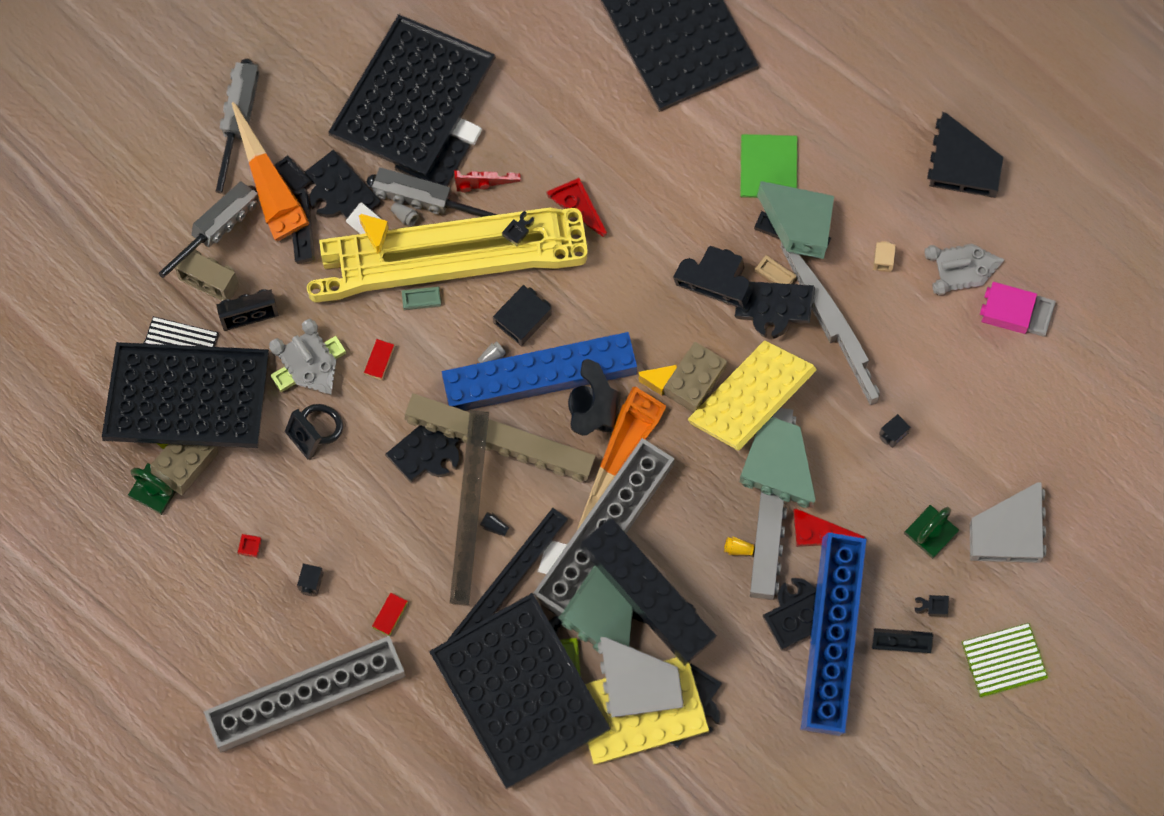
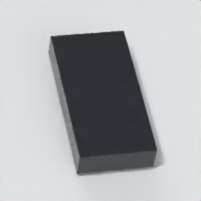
[274,155,312,191]

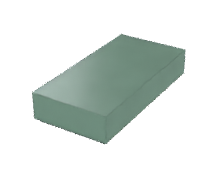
[401,287,441,310]

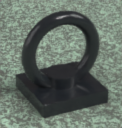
[284,404,343,460]

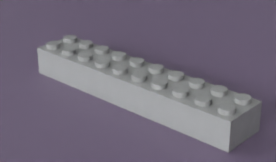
[533,438,674,616]
[204,636,405,753]

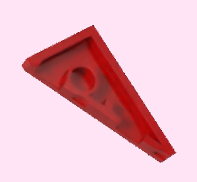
[454,171,521,193]
[546,178,607,237]
[793,509,864,547]

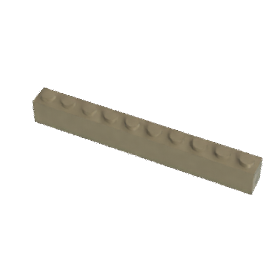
[404,393,595,482]

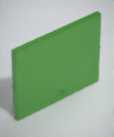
[740,134,797,198]

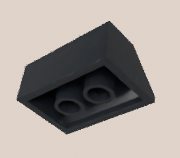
[216,289,279,331]

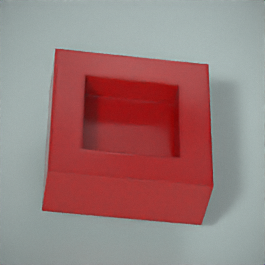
[238,534,262,558]

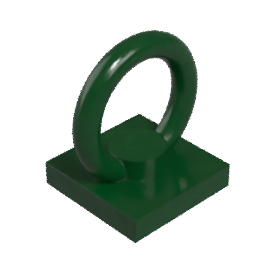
[128,463,176,515]
[904,505,959,559]

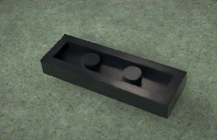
[872,628,933,653]

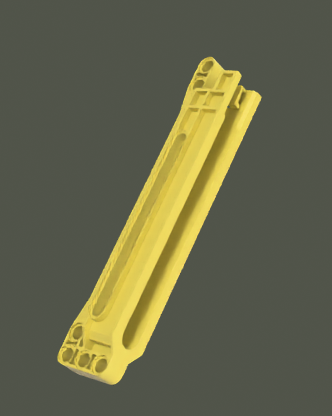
[307,207,587,302]

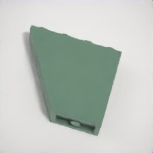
[757,181,834,259]
[739,417,815,508]
[559,565,632,652]

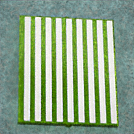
[961,623,1048,698]

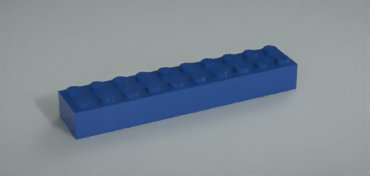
[441,332,637,411]
[800,532,866,736]

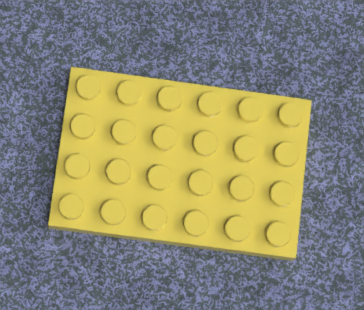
[688,340,816,451]
[585,657,709,765]

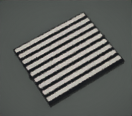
[143,316,219,347]

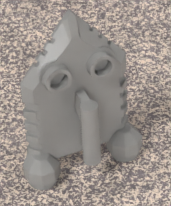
[924,244,1004,295]
[269,319,336,395]

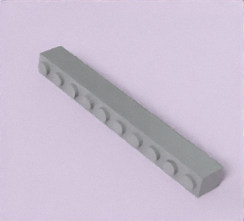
[750,408,796,600]

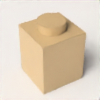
[873,241,896,272]

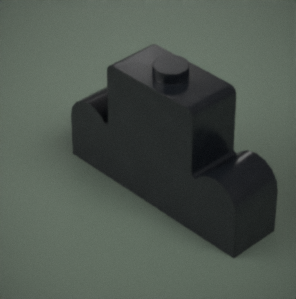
[673,246,751,309]

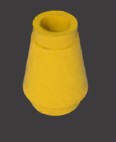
[724,536,754,556]

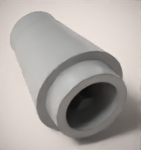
[391,202,419,227]
[477,342,506,363]

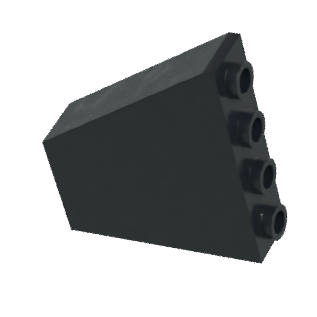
[927,112,1003,198]

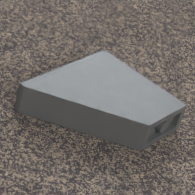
[969,482,1046,563]
[598,637,684,717]

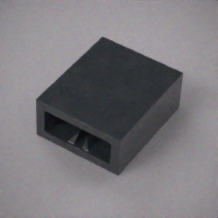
[493,285,552,347]

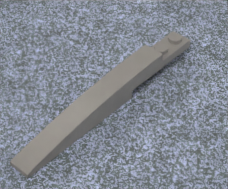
[780,242,880,406]

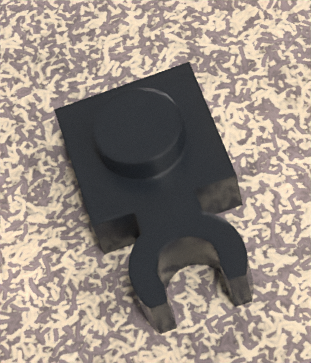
[502,211,534,246]
[914,595,949,617]

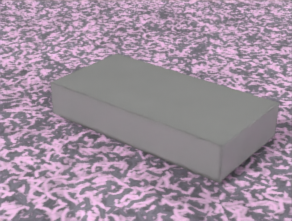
[1026,296,1056,337]

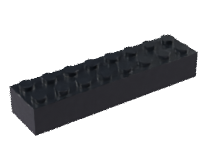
[580,517,717,666]

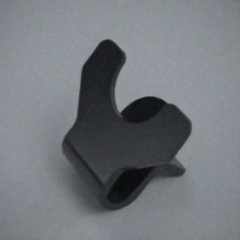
[568,359,621,436]

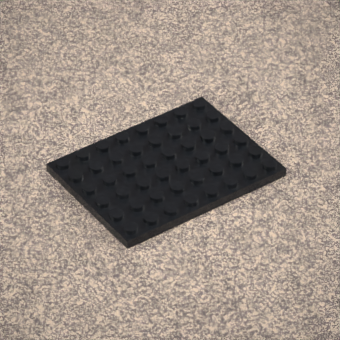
[600,0,759,112]
[328,14,496,178]
[102,342,269,448]
[429,593,611,790]

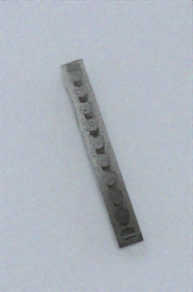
[449,410,489,606]

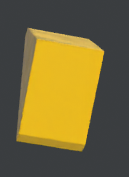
[359,214,389,254]
[638,365,677,396]

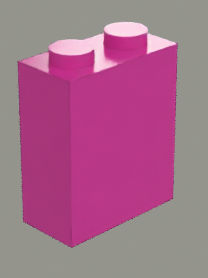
[979,282,1037,334]

